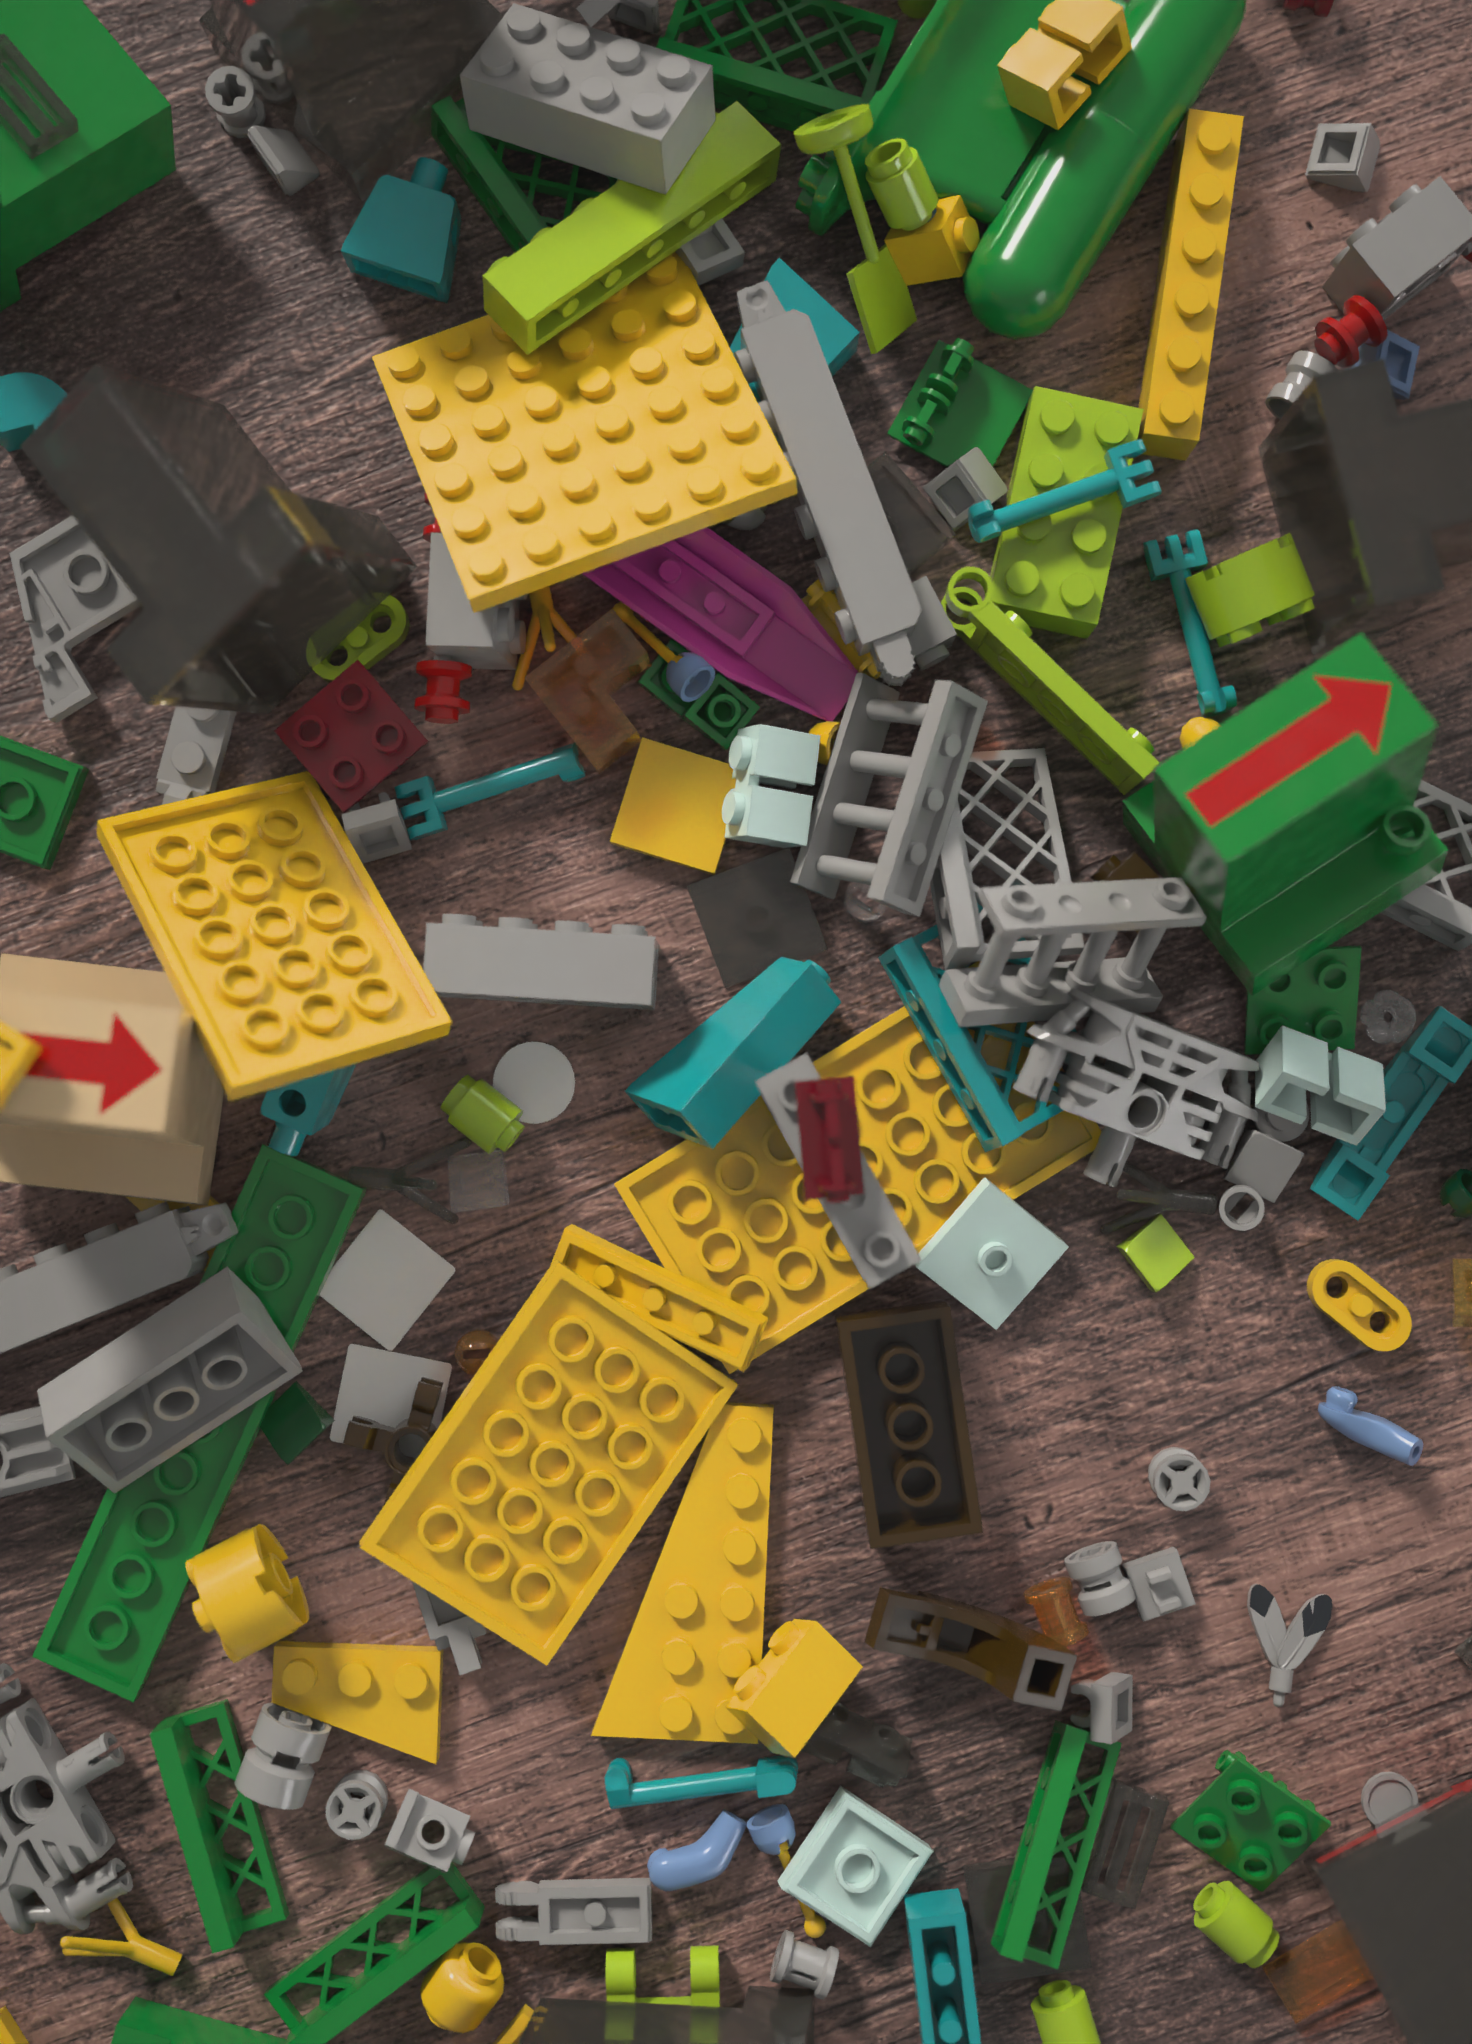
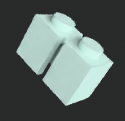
[722,724,821,848]
[1255,1025,1386,1146]

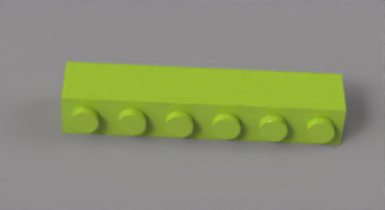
[483,101,781,355]

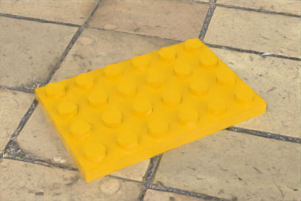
[97,771,452,1101]
[359,1259,739,1666]

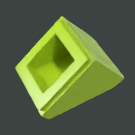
[1116,1213,1195,1293]

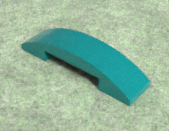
[1310,1006,1472,1221]

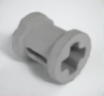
[205,66,266,138]
[770,1930,839,2000]

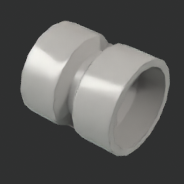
[234,1702,332,1810]

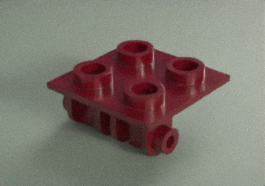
[274,659,429,813]

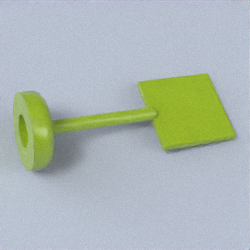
[794,104,917,354]

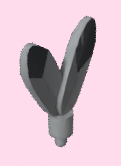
[1247,1584,1332,1708]

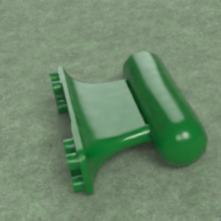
[795,0,1246,340]

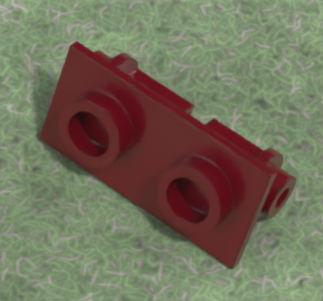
[794,1076,864,1203]

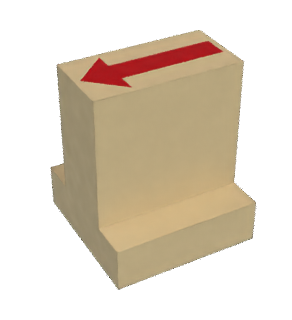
[0,953,224,1206]

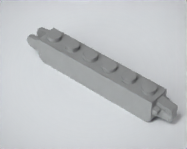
[734,280,922,687]
[0,1202,238,1354]

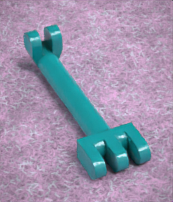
[968,439,1162,543]
[1143,529,1237,718]
[394,743,586,841]
[604,1755,799,1809]

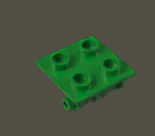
[887,338,1033,468]
[1244,945,1362,1055]
[1170,1750,1331,1892]

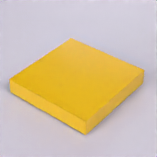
[610,737,736,876]

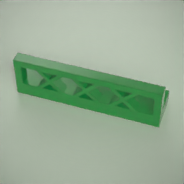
[149,1699,289,1954]
[990,1720,1122,1969]
[264,1862,485,2044]

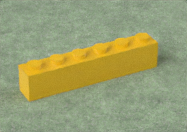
[1138,108,1244,461]

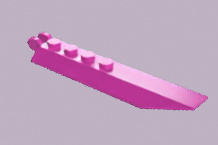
[582,527,859,721]

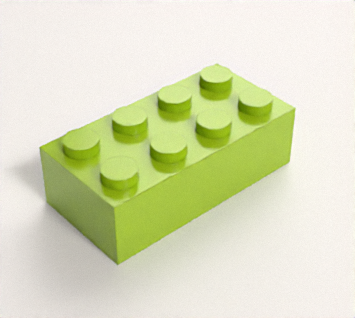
[990,386,1144,639]

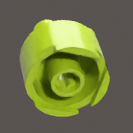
[1185,533,1315,648]

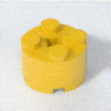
[185,1524,309,1663]

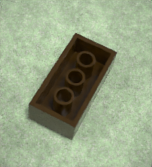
[835,1300,983,1549]

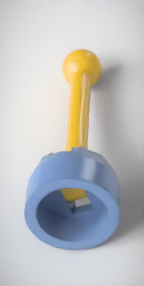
[612,602,715,702]
[747,1804,826,1938]

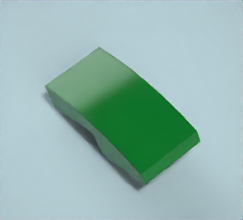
[636,638,760,750]

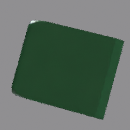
[260,1381,335,1465]

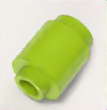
[865,138,938,231]
[440,1074,525,1154]
[1193,1881,1279,1968]
[1031,1980,1101,2044]

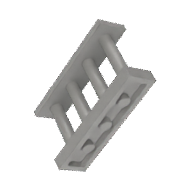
[790,673,988,917]
[939,877,1207,1027]
[755,1053,922,1289]

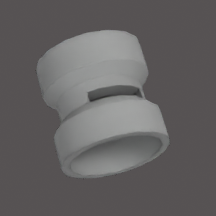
[1265,350,1342,430]
[1064,1541,1136,1616]

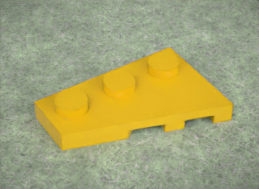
[271,1641,443,1764]

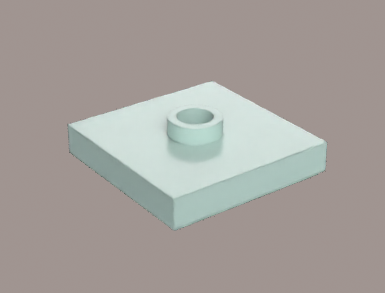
[915,1177,1069,1330]
[777,1786,933,1947]

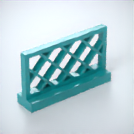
[878,903,1094,1152]

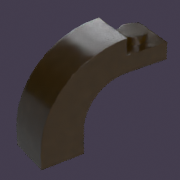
[864,1587,1077,1711]

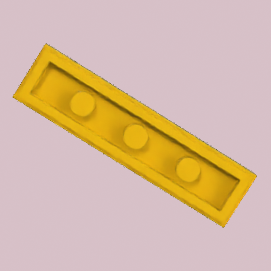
[550,1224,769,1372]

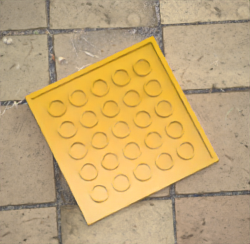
[372,252,798,613]

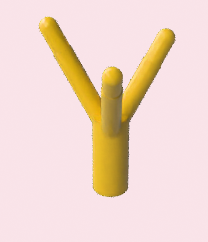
[512,586,591,691]
[60,1898,182,1976]

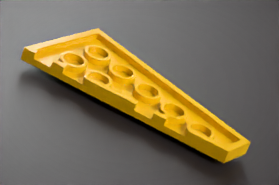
[591,1402,774,1744]

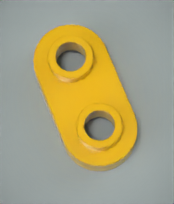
[1307,1259,1412,1352]

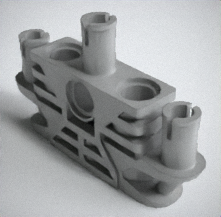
[1013,988,1259,1188]
[0,1663,133,1934]

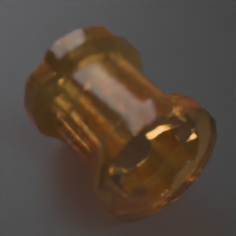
[1023,1576,1089,1647]

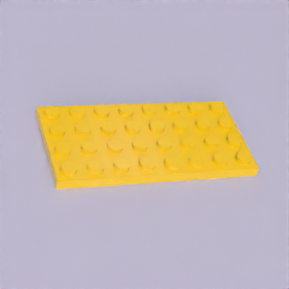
[614,961,1102,1374]

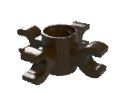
[343,1377,444,1507]

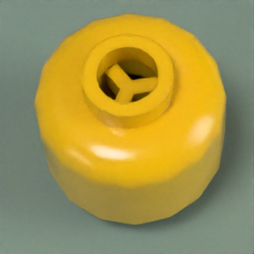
[420,1942,504,2033]

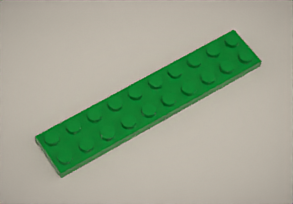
[32,1144,367,1703]

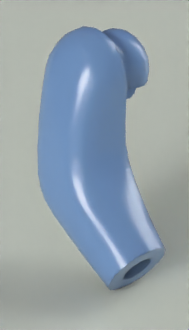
[1318,1386,1423,1466]
[647,1809,747,1891]

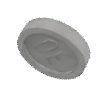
[1361,1772,1418,1830]

